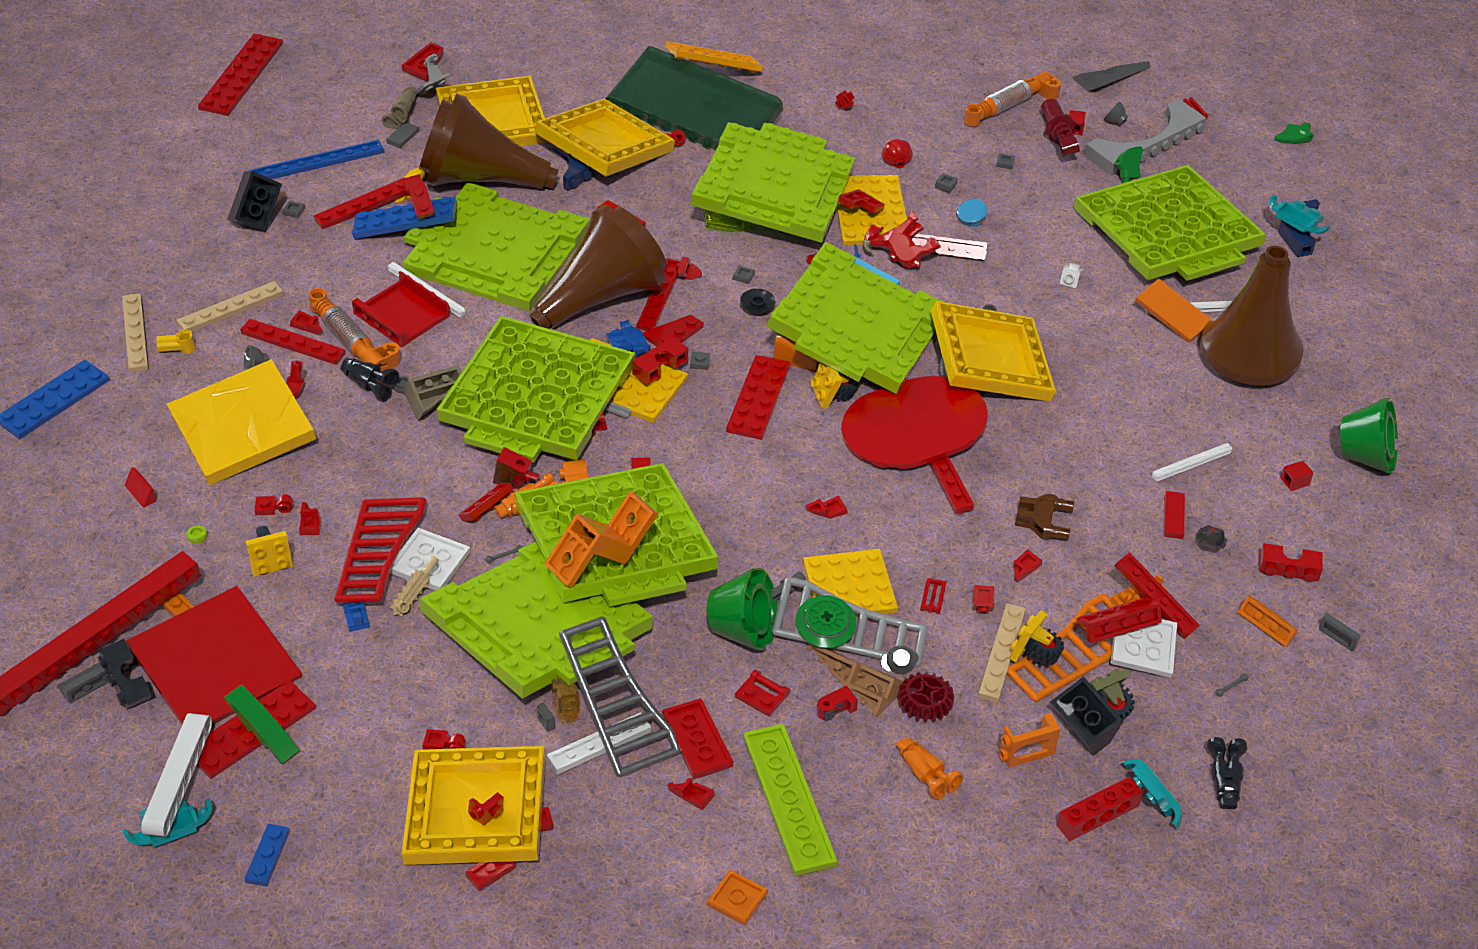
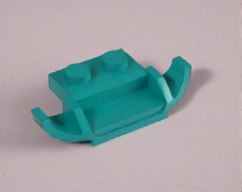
[1270,195,1331,234]
[1123,759,1182,829]
[122,798,212,848]

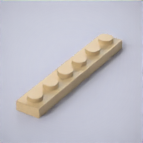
[176,281,283,332]
[122,294,148,373]
[978,603,1026,703]

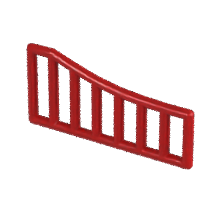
[334,497,427,603]

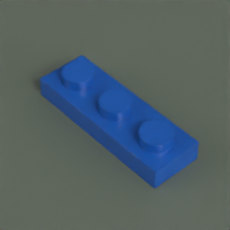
[245,823,290,887]

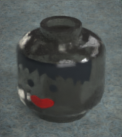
[1196,525,1227,553]

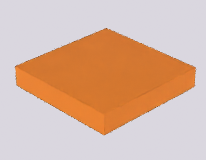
[706,870,768,926]

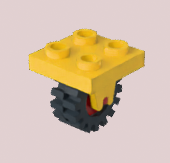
[811,363,859,408]
[1009,610,1064,666]

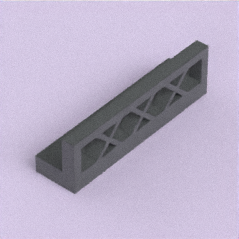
[57,654,140,704]

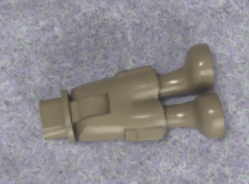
[381,85,416,129]

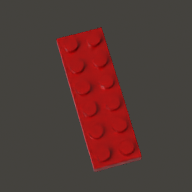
[726,355,791,440]
[197,680,316,779]

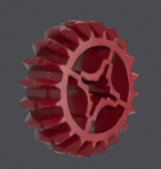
[897,671,955,724]

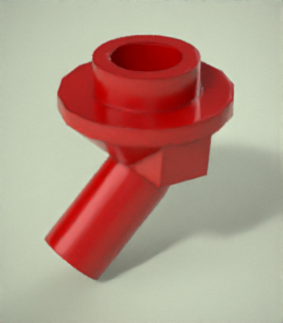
[664,130,685,146]

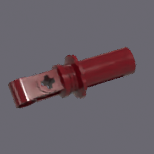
[1041,99,1080,157]

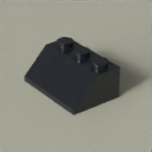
[227,171,282,232]
[1050,676,1123,756]

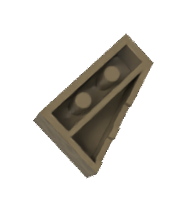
[403,365,462,421]

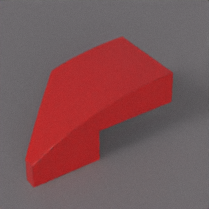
[290,310,322,334]
[805,495,848,519]

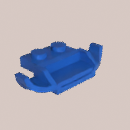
[606,320,651,359]

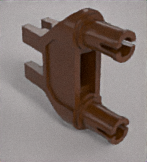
[1015,494,1075,541]

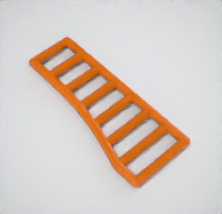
[1007,593,1114,702]

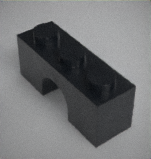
[97,639,152,710]

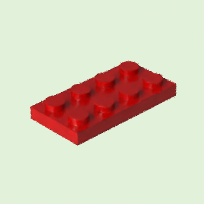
[662,698,734,779]

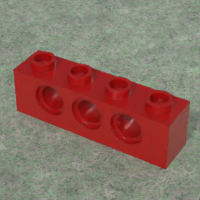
[1056,776,1143,842]

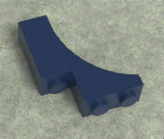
[552,144,593,191]
[1278,199,1320,258]

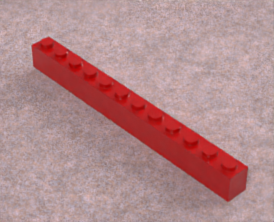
[0,551,201,716]

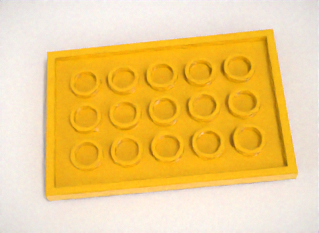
[836,175,907,246]
[591,338,688,423]

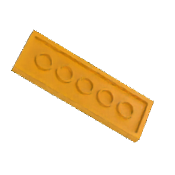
[665,41,763,73]

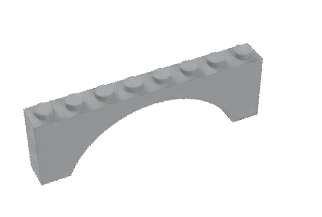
[1084,99,1206,176]

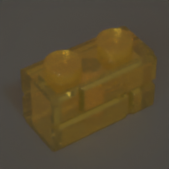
[551,677,580,723]

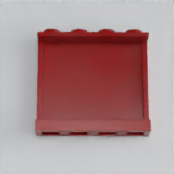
[352,271,450,348]

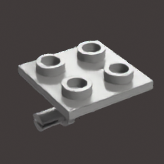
[416,54,450,97]

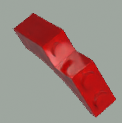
[403,174,435,219]

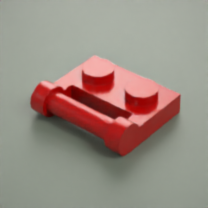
[735,669,791,717]

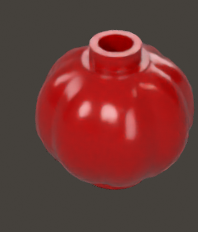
[882,139,913,168]

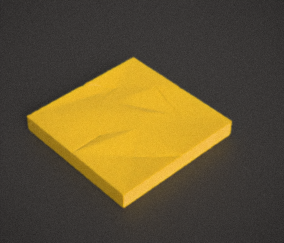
[436,76,550,146]
[534,98,675,176]
[931,301,1056,401]
[167,359,316,485]
[401,746,546,865]

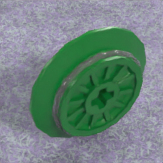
[796,595,856,649]

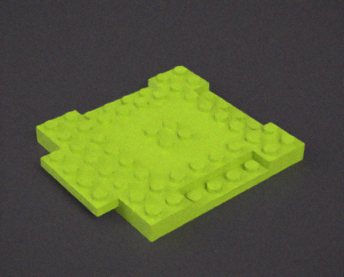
[690,122,855,243]
[1074,165,1266,281]
[402,182,590,312]
[766,242,944,394]
[437,316,635,463]
[515,463,718,607]
[420,541,653,699]

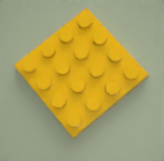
[803,549,898,621]

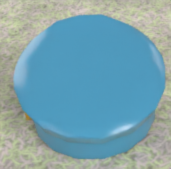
[957,199,987,227]

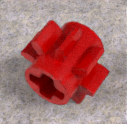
[835,90,855,110]

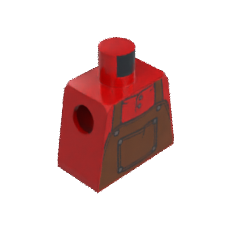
[493,447,540,489]

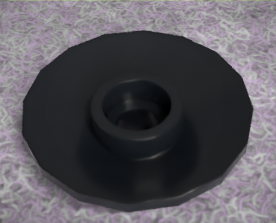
[740,289,775,313]

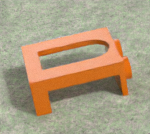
[998,713,1060,768]

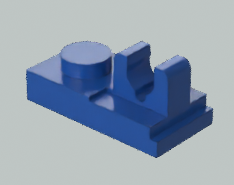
[342,593,370,632]

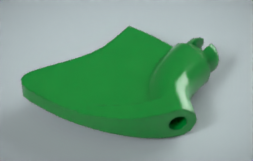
[1274,122,1314,143]
[1115,146,1143,183]

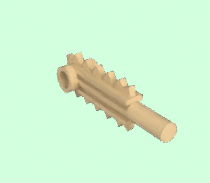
[390,556,439,617]

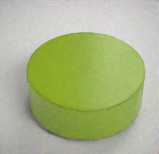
[186,526,207,544]

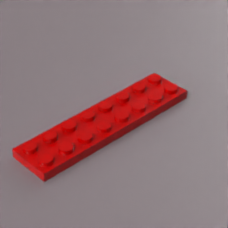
[198,33,283,116]

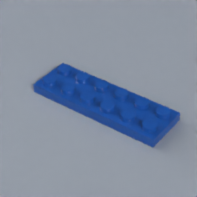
[352,196,457,239]
[0,359,110,440]

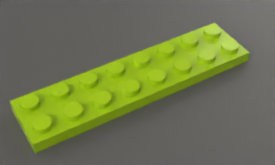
[743,724,838,876]

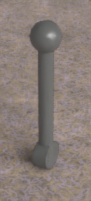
[485,545,523,563]
[1216,673,1249,697]

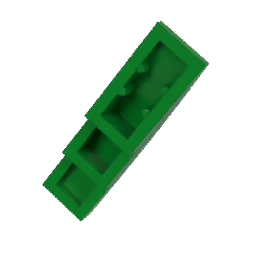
[223,684,299,764]

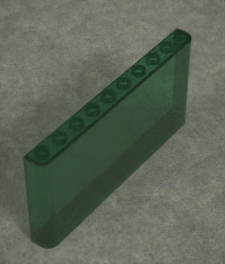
[605,46,783,151]

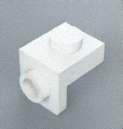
[1060,263,1084,288]

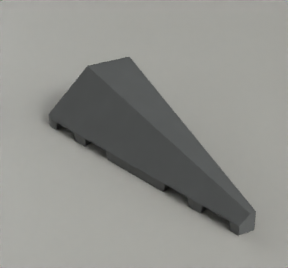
[1073,61,1150,91]

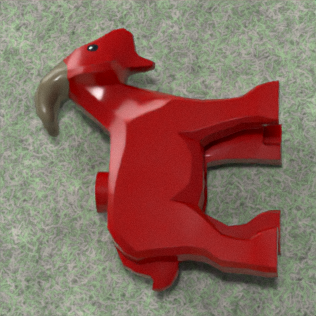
[863,211,941,269]

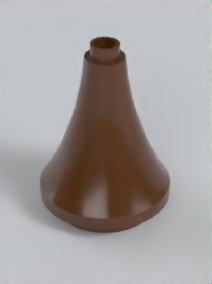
[419,93,559,189]
[529,205,667,329]
[1200,246,1304,385]

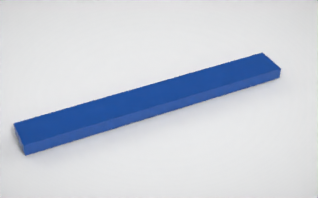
[249,140,384,179]

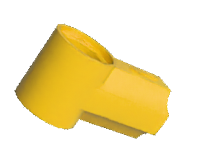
[156,330,196,354]

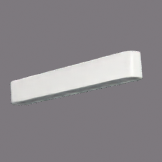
[142,713,212,837]

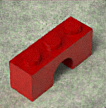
[632,337,689,386]
[1259,543,1323,582]

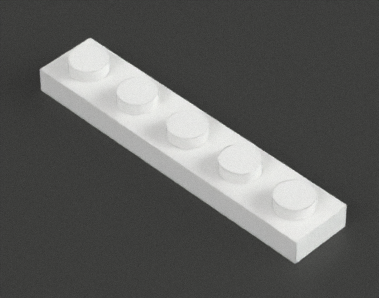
[547,712,651,775]

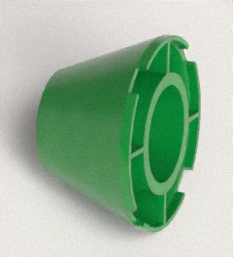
[1340,398,1398,473]
[707,568,777,650]

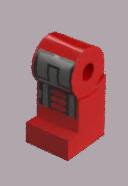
[817,685,858,721]

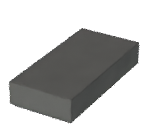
[386,122,419,149]
[1319,613,1361,651]

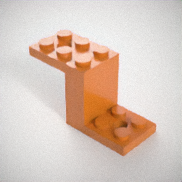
[544,491,658,588]

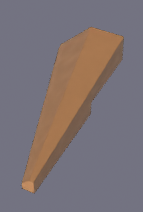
[807,643,903,717]

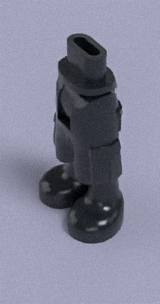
[340,357,399,402]
[1207,737,1248,809]

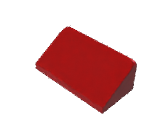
[125,467,156,508]

